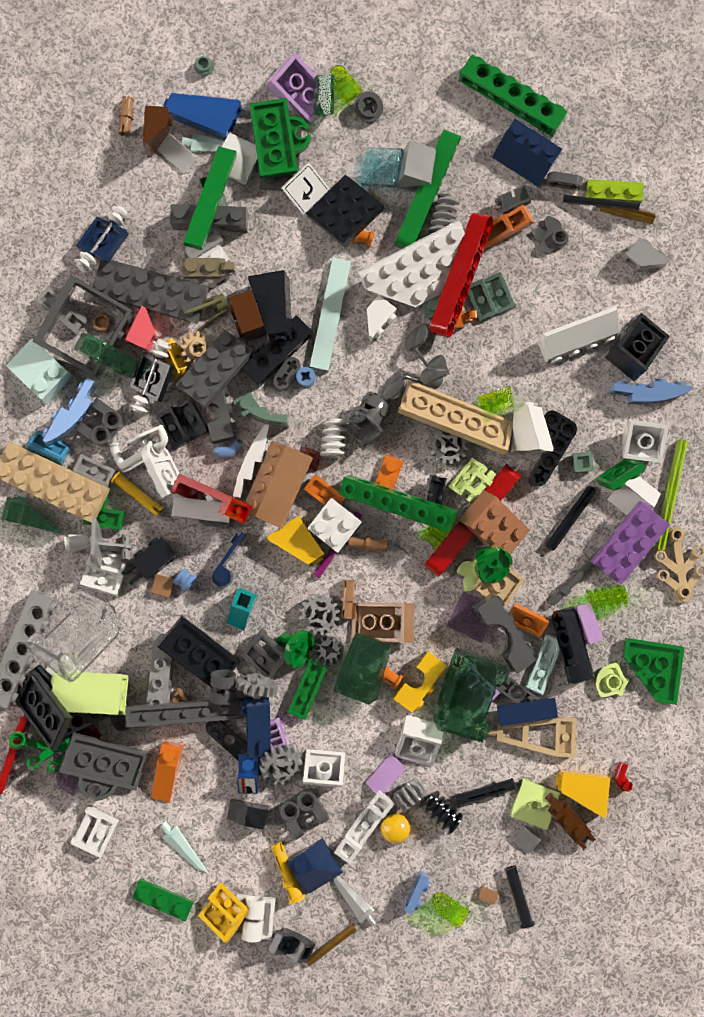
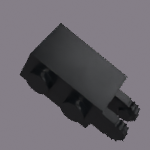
[121,537,178,586]

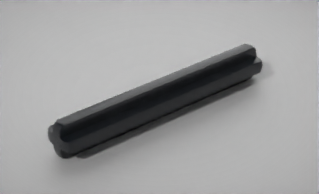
[546,485,597,551]

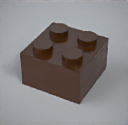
[228,290,267,342]

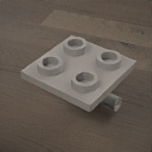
[88,518,131,568]

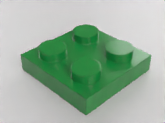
[595,458,645,491]

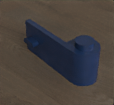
[212,532,247,587]
[239,697,271,758]

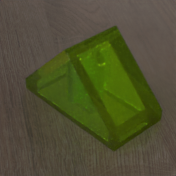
[478,386,514,413]

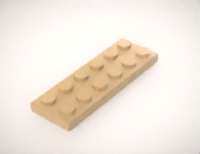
[398,380,513,455]
[0,442,110,523]

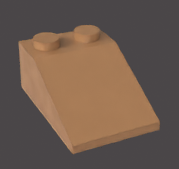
[351,602,414,643]

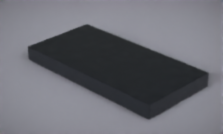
[156,615,241,688]
[17,671,72,751]

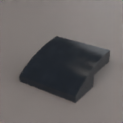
[156,398,209,449]

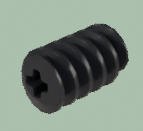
[419,791,463,835]

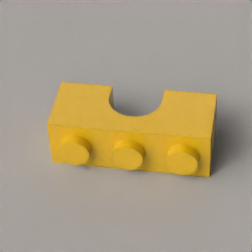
[393,651,447,713]

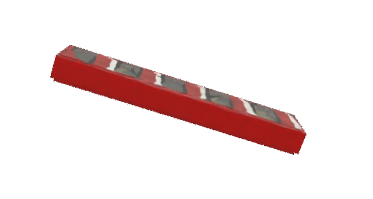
[0,715,31,794]

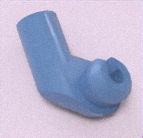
[213,440,242,459]

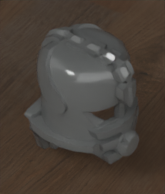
[348,391,391,450]

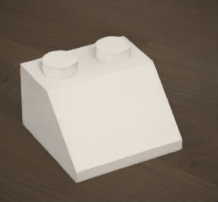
[395,715,444,767]

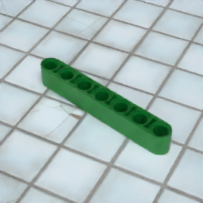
[394,129,461,249]

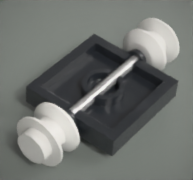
[129,339,175,414]

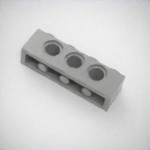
[146,632,174,705]

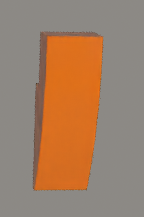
[484,205,535,250]

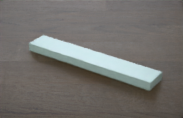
[310,258,351,371]

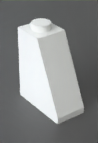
[511,402,553,454]

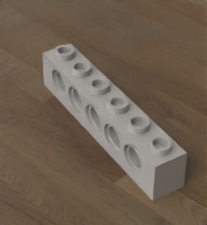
[0,590,58,708]

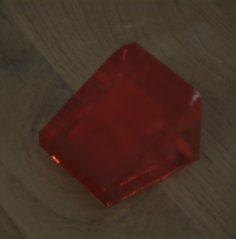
[299,447,322,471]

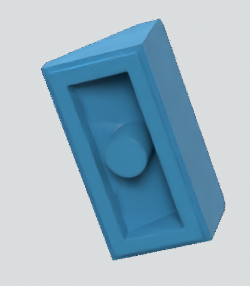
[27,430,71,466]

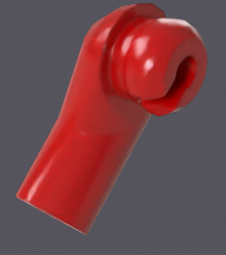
[614,761,633,792]

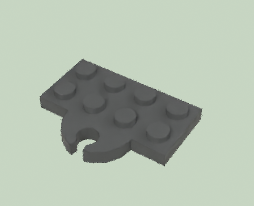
[59,732,149,801]

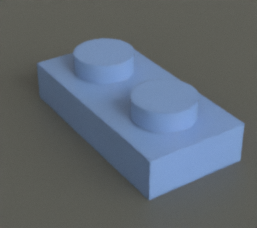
[404,870,430,915]

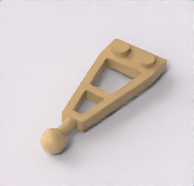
[470,716,576,758]

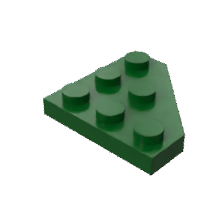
[622,638,684,705]

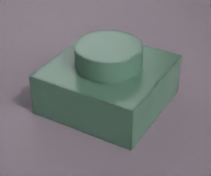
[421,296,439,320]
[233,391,260,418]
[572,452,594,473]

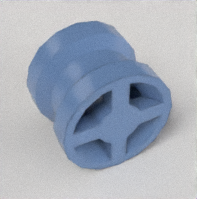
[296,367,316,388]
[173,568,197,592]

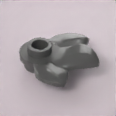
[531,216,569,253]

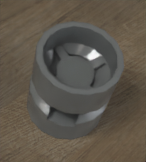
[210,670,236,705]

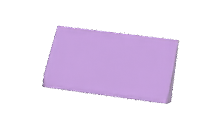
[573,603,603,644]
[365,753,406,794]

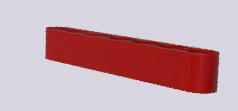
[430,213,493,338]
[424,463,521,577]

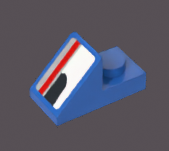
[237,753,259,794]

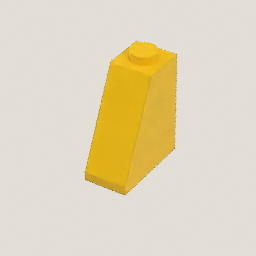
[267,516,325,566]
[555,770,610,818]

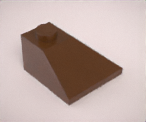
[143,105,173,157]

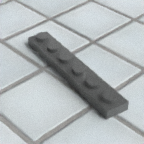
[125,698,244,728]

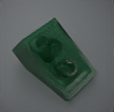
[334,633,392,705]

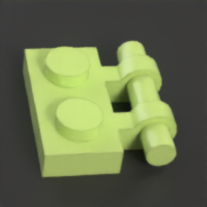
[448,458,496,504]

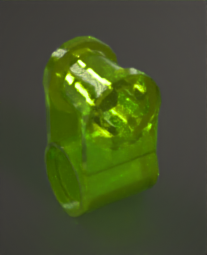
[330,65,362,105]
[420,522,455,550]
[432,892,471,929]

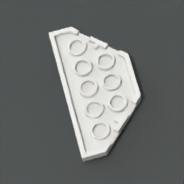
[358,220,465,307]

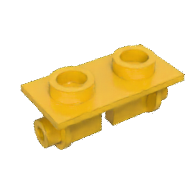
[163,338,189,380]

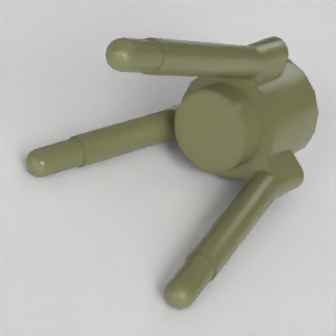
[185,293,229,332]

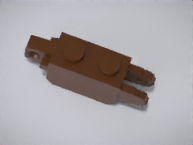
[545,792,596,850]

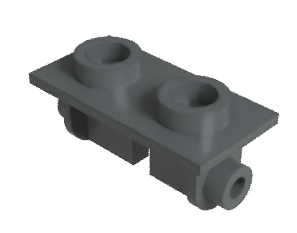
[495,184,536,214]

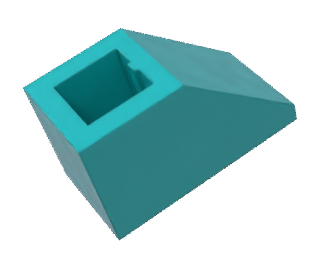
[226,588,258,630]

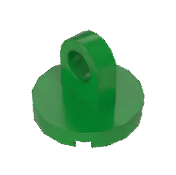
[475,547,513,584]
[276,630,314,668]

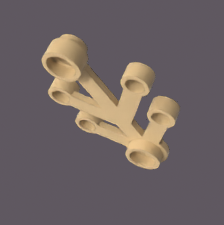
[654,527,704,602]

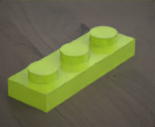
[586,179,644,203]

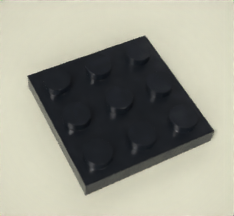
[306,174,385,248]

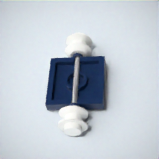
[75,206,129,272]

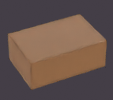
[477,886,499,905]

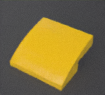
[198,882,249,943]

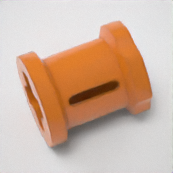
[352,231,374,248]
[378,666,403,690]

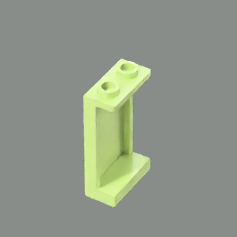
[51,671,129,715]

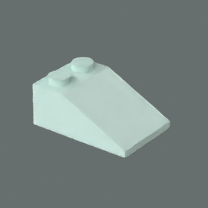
[6,339,73,403]

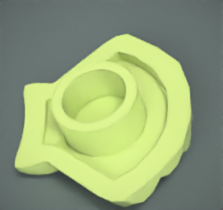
[595,663,629,698]

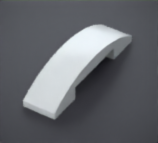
[334,791,395,864]

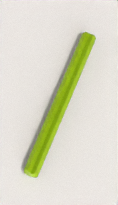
[653,440,688,551]

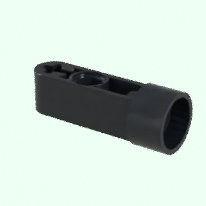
[552,607,595,684]

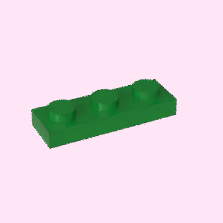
[287,658,328,720]
[132,878,194,922]

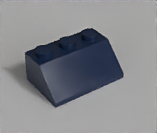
[492,119,562,188]

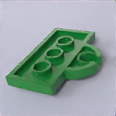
[249,98,311,179]

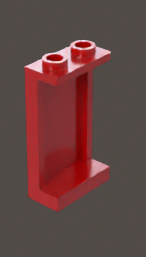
[172,474,253,524]

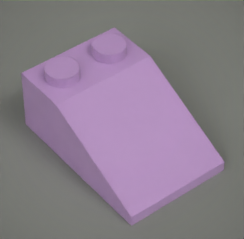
[265,53,334,124]

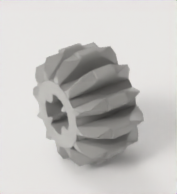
[393,778,427,810]

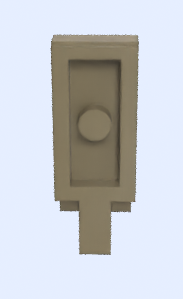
[182,258,235,279]

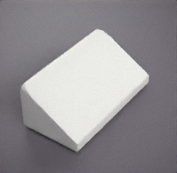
[157,133,196,173]

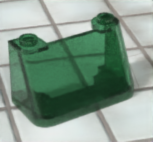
[433,648,509,743]

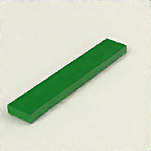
[183,146,237,250]

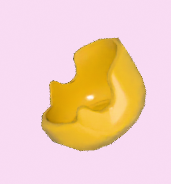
[380,813,411,844]

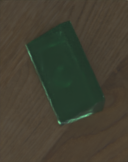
[314,74,334,116]

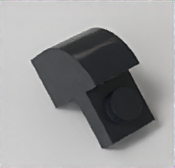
[268,928,316,963]

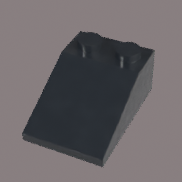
[605,313,670,381]

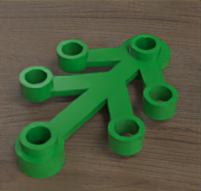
[8,728,71,774]

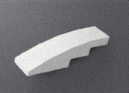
[233,424,271,500]

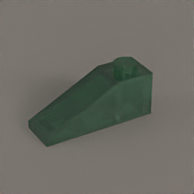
[1,495,63,534]

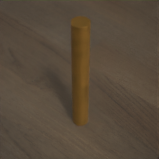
[307,923,357,967]

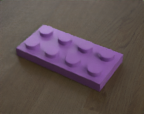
[590,501,670,585]

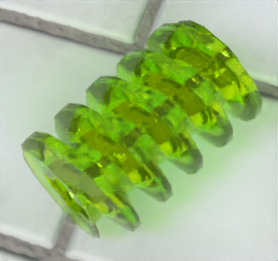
[585,584,629,613]

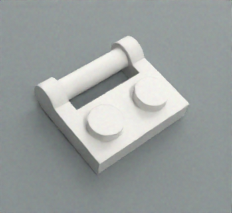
[70,805,119,858]

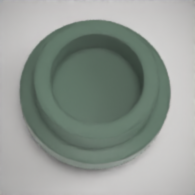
[195,56,213,76]

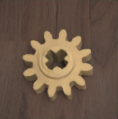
[178,331,212,365]

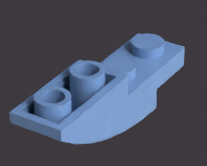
[610,379,692,405]

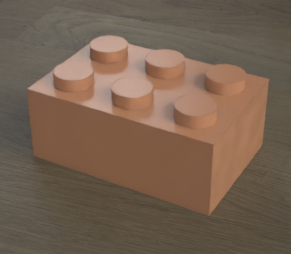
[459,490,530,554]

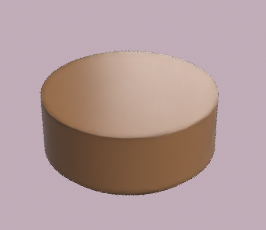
[92,313,111,333]

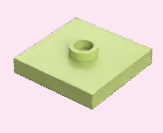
[510,778,560,830]

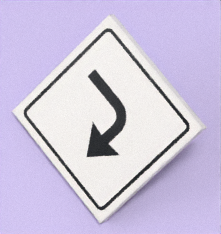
[281,162,330,217]

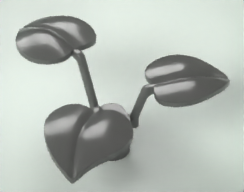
[381,323,450,401]

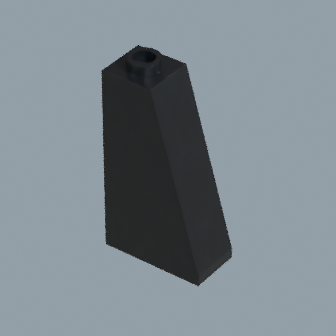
[248,270,292,343]

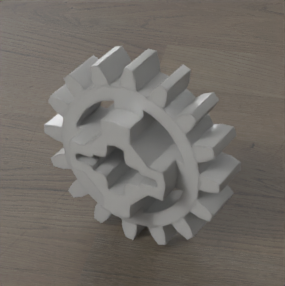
[428,428,470,465]
[298,594,340,636]
[235,673,278,699]
[259,744,303,785]

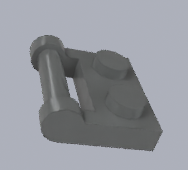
[240,628,285,680]

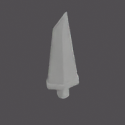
[333,876,376,927]

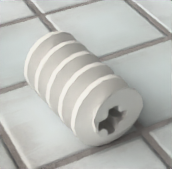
[320,418,348,459]

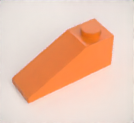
[151,740,184,803]

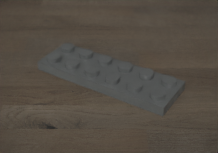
[92,260,209,324]

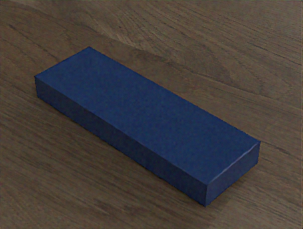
[496,697,558,726]

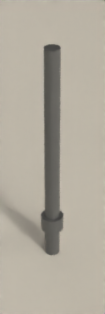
[549,543,605,606]

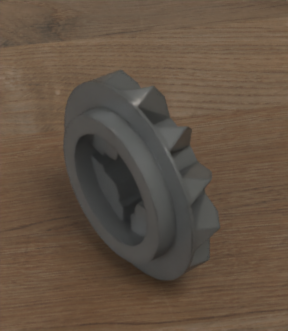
[354,91,383,123]
[313,635,344,666]

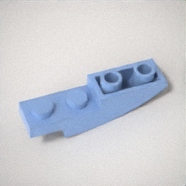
[42,378,95,445]

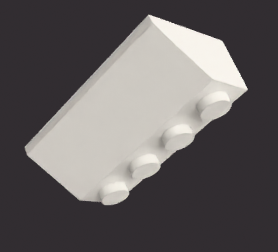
[537,306,620,364]

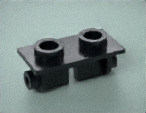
[424,474,447,505]

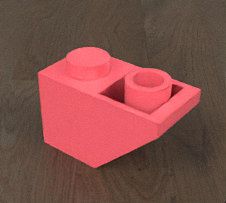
[125,306,157,353]

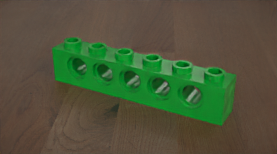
[458,54,567,137]
[339,475,458,532]

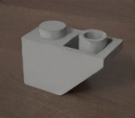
[622,238,670,271]

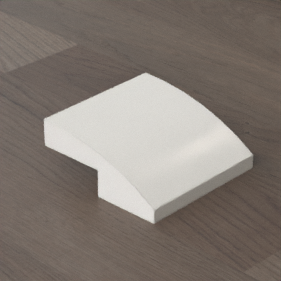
[222,133,258,185]
[80,551,129,597]

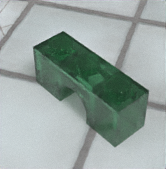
[73,333,139,378]

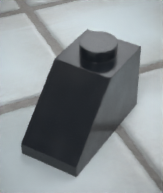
[227,799,269,830]

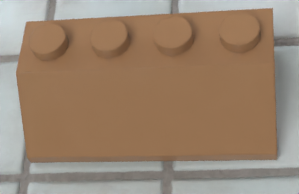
[245,441,313,529]

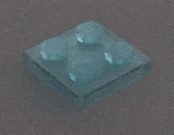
[360,147,404,188]

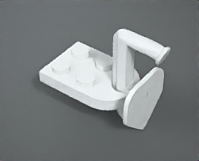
[108,425,179,498]

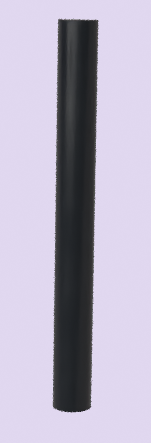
[563,195,640,211]

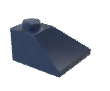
[287,838,343,894]

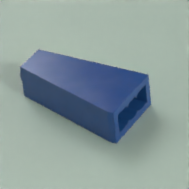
[163,93,242,140]

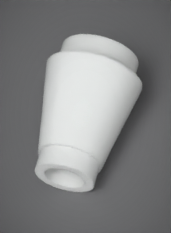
[64,534,91,553]

